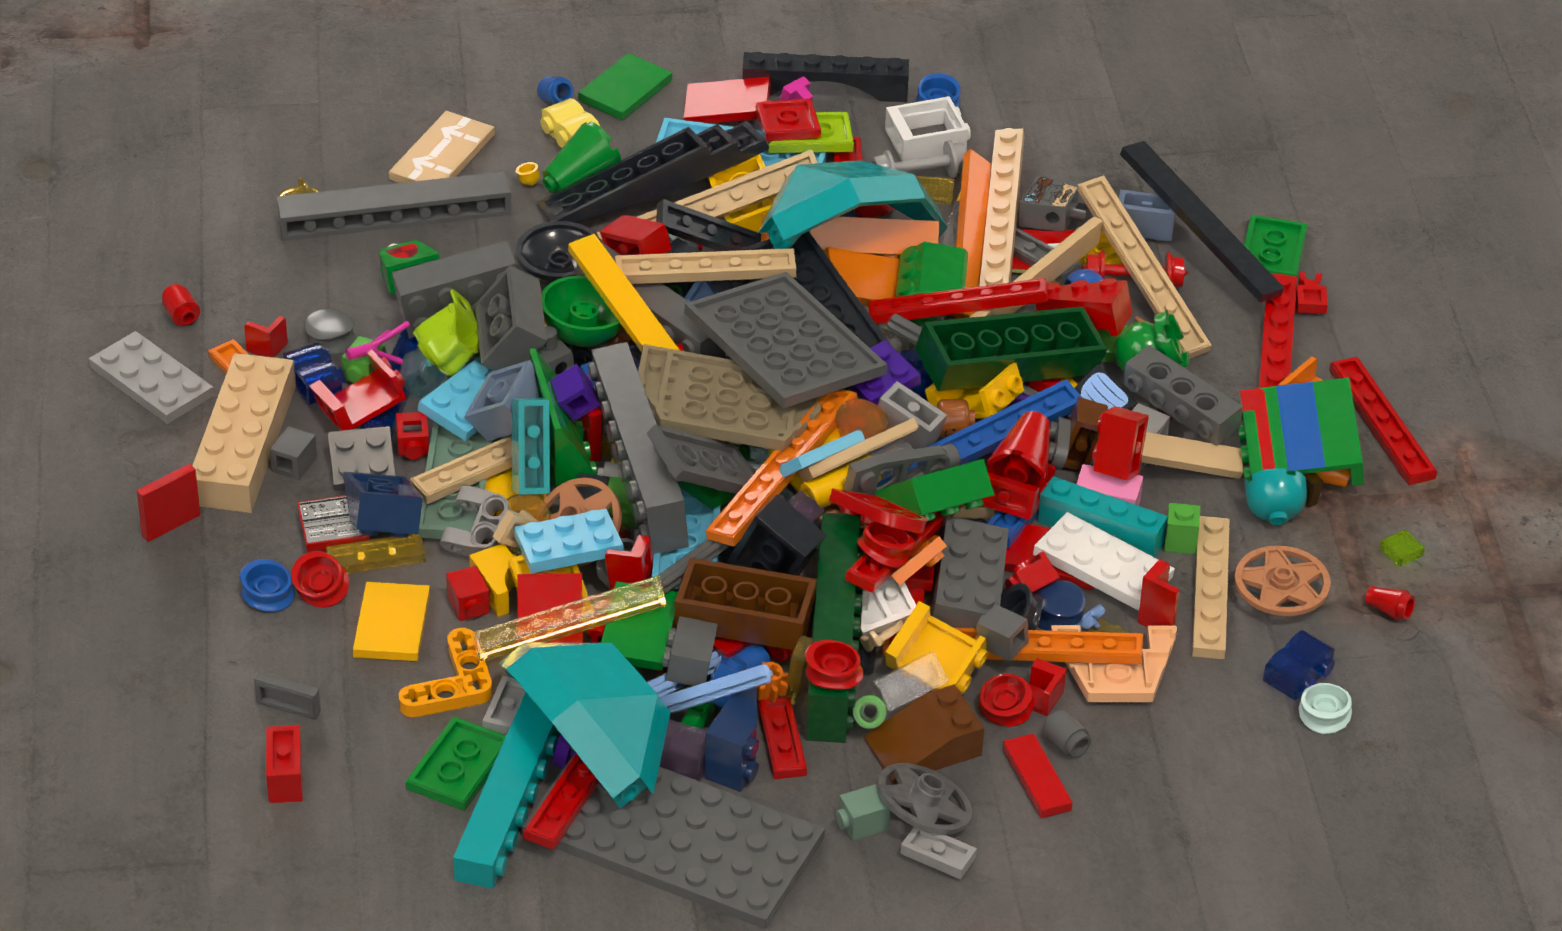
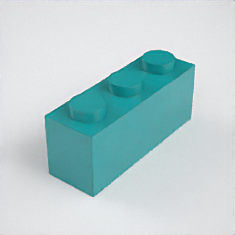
[512,398,550,494]

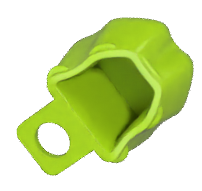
[413,289,479,376]

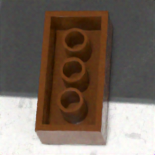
[675,558,817,652]

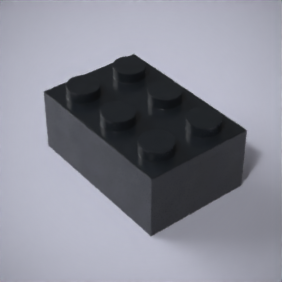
[726,494,826,576]

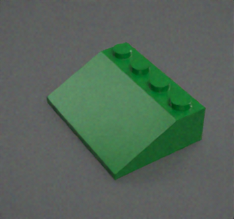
[529,348,597,498]

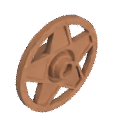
[535,478,622,567]
[1235,546,1331,616]

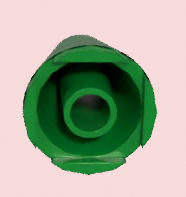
[542,121,621,193]

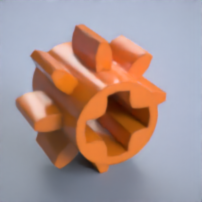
[757,662,789,702]

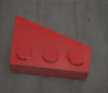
[1035,278,1133,336]

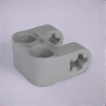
[439,485,512,557]

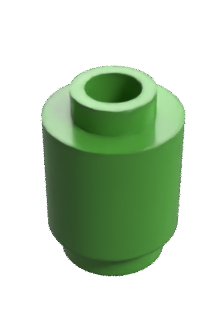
[853,694,887,729]

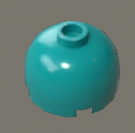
[1244,468,1307,525]

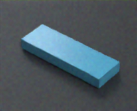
[779,430,865,478]

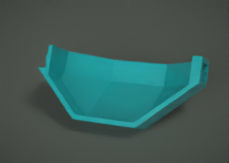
[758,161,948,249]
[499,643,671,809]

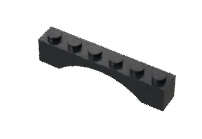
[742,52,909,102]

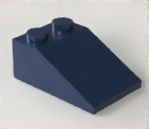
[343,472,423,538]
[705,687,760,792]

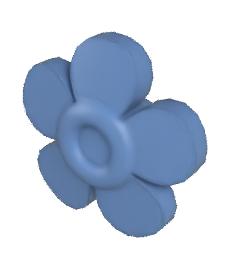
[1077,604,1105,631]

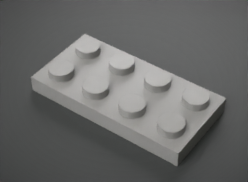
[89,331,214,424]

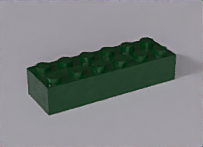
[915,306,1107,391]

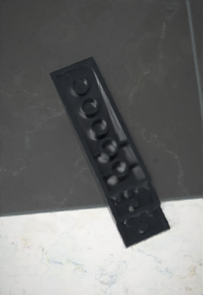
[537,121,769,222]

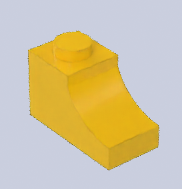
[469,544,517,617]

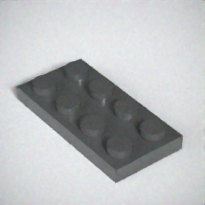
[647,425,754,494]

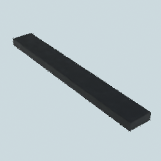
[1120,141,1284,302]

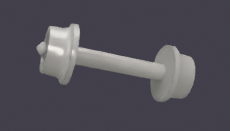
[871,140,967,178]

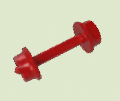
[1081,250,1189,288]

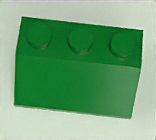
[896,241,968,327]
[875,459,994,521]

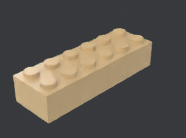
[192,353,296,513]

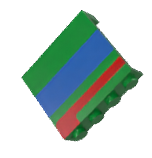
[1238,377,1365,486]

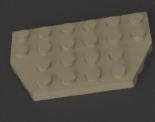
[638,344,821,451]

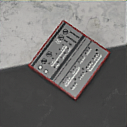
[297,495,370,552]

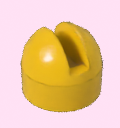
[516,162,540,186]

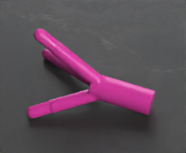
[345,321,410,365]

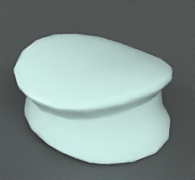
[1299,683,1352,735]

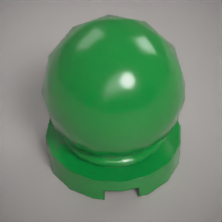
[1113,310,1190,373]

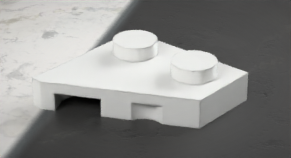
[861,576,916,637]

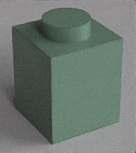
[836,784,890,841]

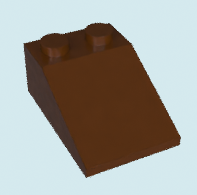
[864,684,984,784]

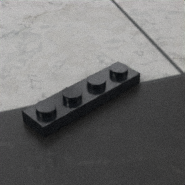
[656,199,761,251]

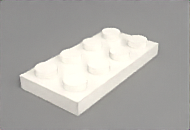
[1033,512,1175,611]

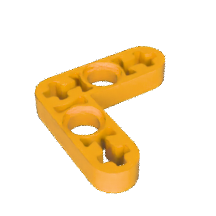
[398,628,492,717]

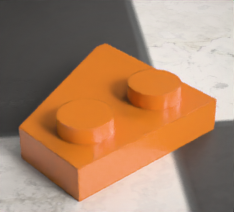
[891,535,947,585]

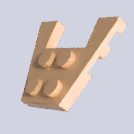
[1051,625,1177,702]

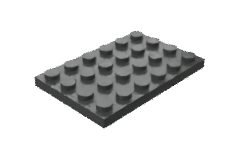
[684,272,887,408]

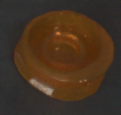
[835,399,889,451]

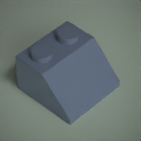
[464,360,539,441]

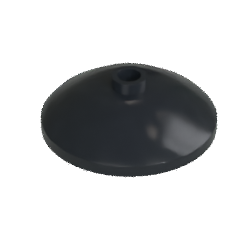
[516,221,603,282]

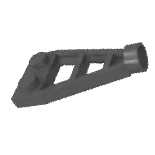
[839,443,960,514]

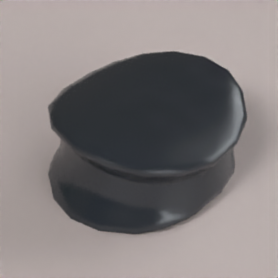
[1000,583,1043,630]

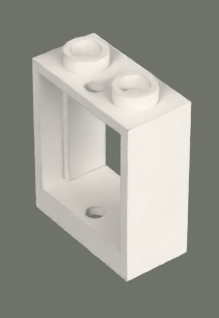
[885,96,971,161]

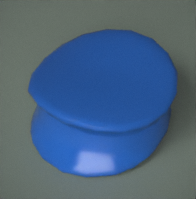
[915,73,961,107]
[240,559,295,612]

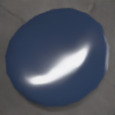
[1036,580,1086,631]

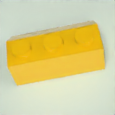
[708,154,776,234]

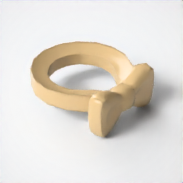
[859,620,904,652]

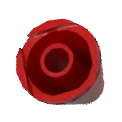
[987,411,1051,493]

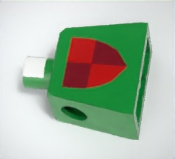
[378,240,440,294]

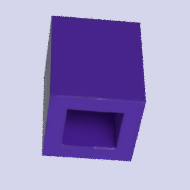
[551,364,600,421]

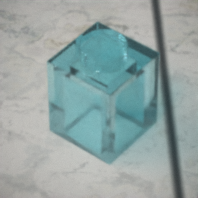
[400,348,443,399]

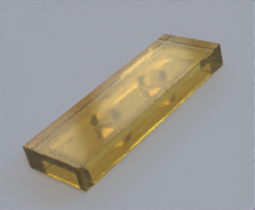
[326,533,426,574]

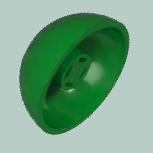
[541,276,623,347]

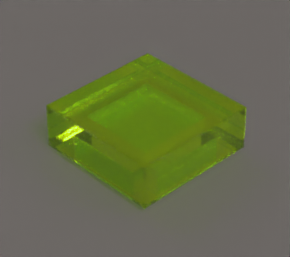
[1380,529,1425,567]

